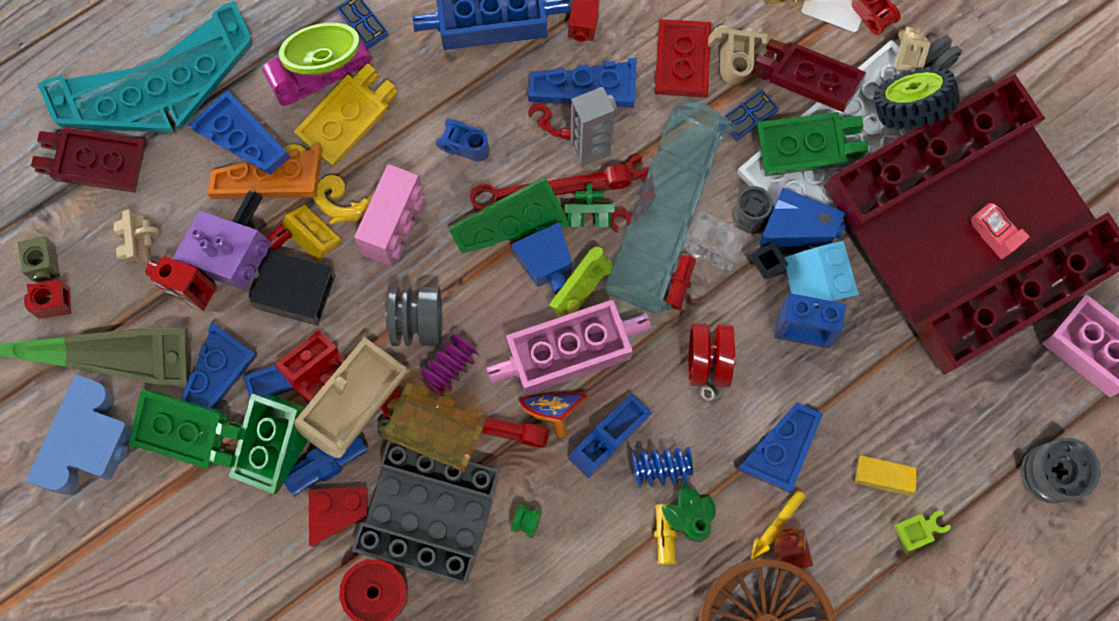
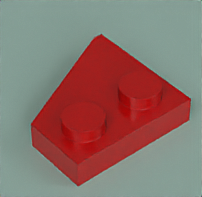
[309,487,368,547]

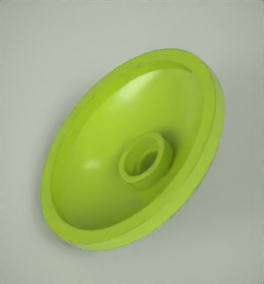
[279,23,360,75]

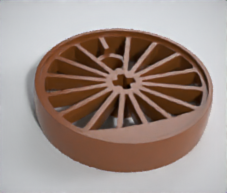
[698,558,836,621]

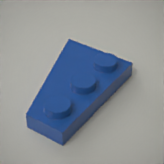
[737,402,823,493]

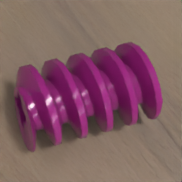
[420,335,479,399]

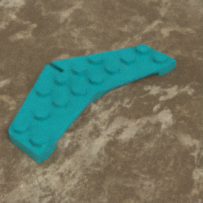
[37,1,252,133]

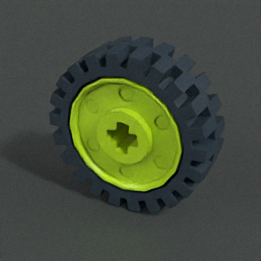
[873,66,960,130]

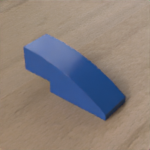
[568,394,652,479]

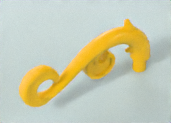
[283,144,375,225]

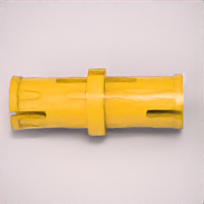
[654,504,677,565]

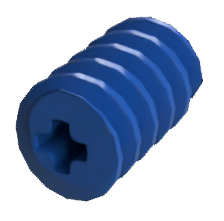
[632,447,693,488]

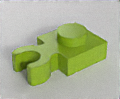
[894,511,951,553]

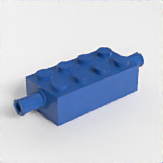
[412,0,571,50]

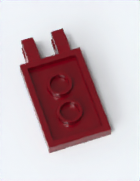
[753,39,866,113]
[31,127,146,193]

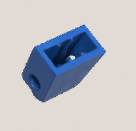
[512,223,572,294]

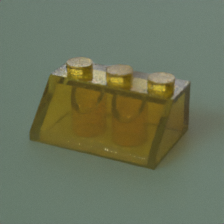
[383,383,487,472]

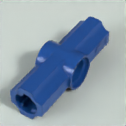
[284,436,368,497]

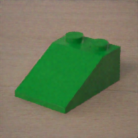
[229,393,308,494]

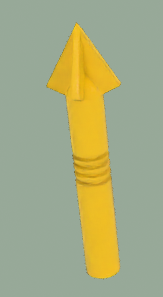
[751,490,806,560]

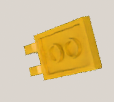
[294,64,398,168]

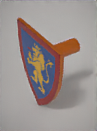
[518,392,589,438]

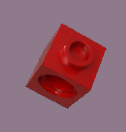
[568,0,600,42]
[24,280,72,319]

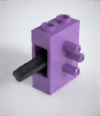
[173,190,271,291]

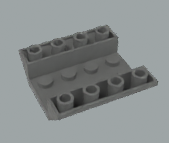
[352,439,500,585]

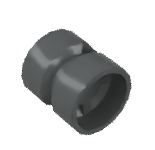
[733,186,773,233]

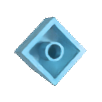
[784,241,859,307]

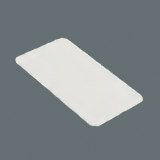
[801,0,862,32]

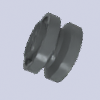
[924,35,962,70]

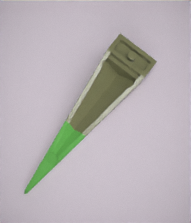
[0,326,189,385]

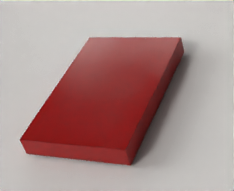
[655,19,711,98]

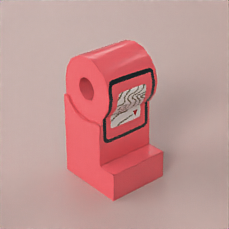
[971,203,1030,260]

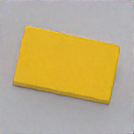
[282,205,342,263]
[854,455,916,496]

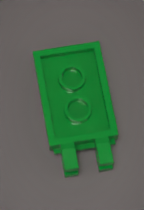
[757,112,868,177]
[128,389,243,469]

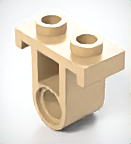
[708,25,767,85]

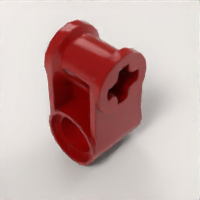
[852,0,901,35]

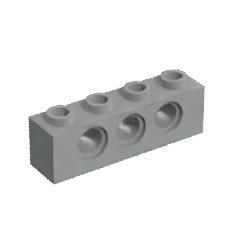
[570,87,617,167]

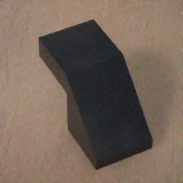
[749,242,803,279]

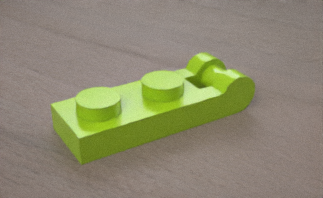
[549,247,614,318]

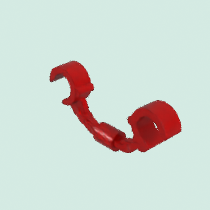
[528,103,571,140]
[610,155,655,233]

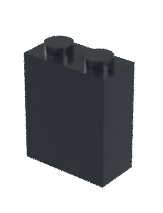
[249,250,336,326]

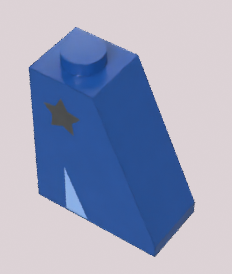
[759,188,846,247]

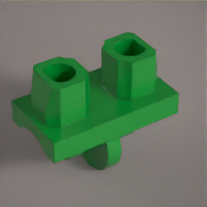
[565,183,615,227]

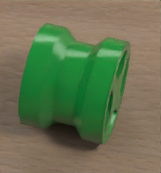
[511,503,542,538]

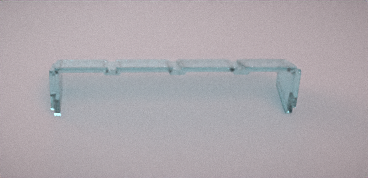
[605,101,736,314]

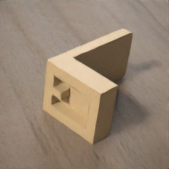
[894,26,931,72]

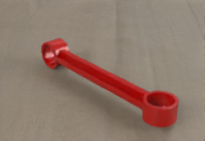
[470,164,633,212]
[381,391,550,448]

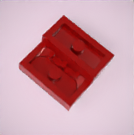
[275,330,345,404]

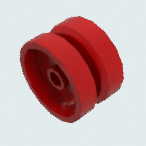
[688,323,735,387]
[339,559,409,621]

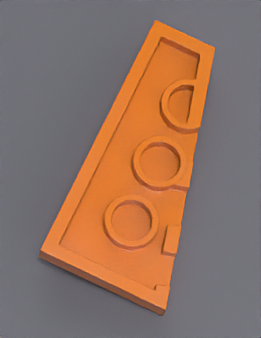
[208,145,323,199]

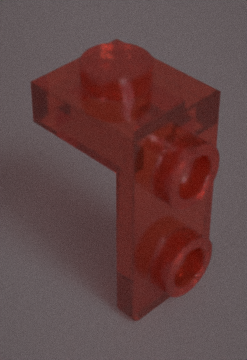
[774,528,813,568]

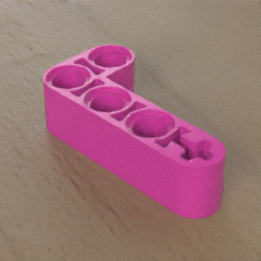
[262,35,372,106]

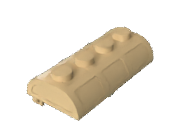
[294,337,410,458]

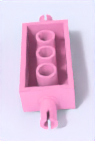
[486,300,651,396]

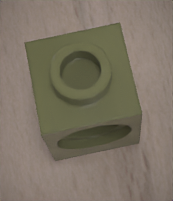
[17,236,60,282]

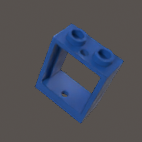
[774,293,846,349]

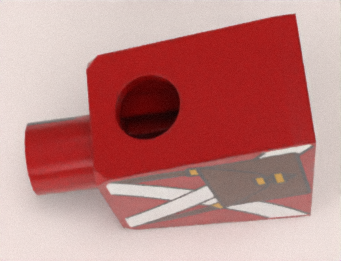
[145,256,217,311]

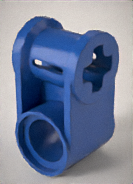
[436,119,490,162]

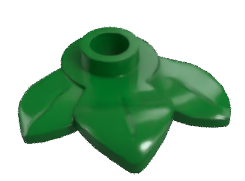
[662,485,716,542]

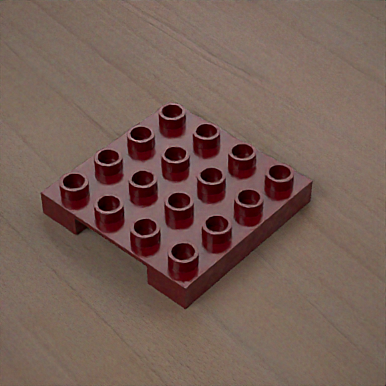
[823,73,1119,375]

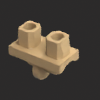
[113,209,159,264]

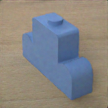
[26,374,132,495]

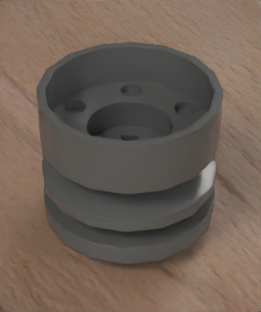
[386,286,442,346]
[1021,438,1101,503]

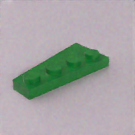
[448,177,570,253]

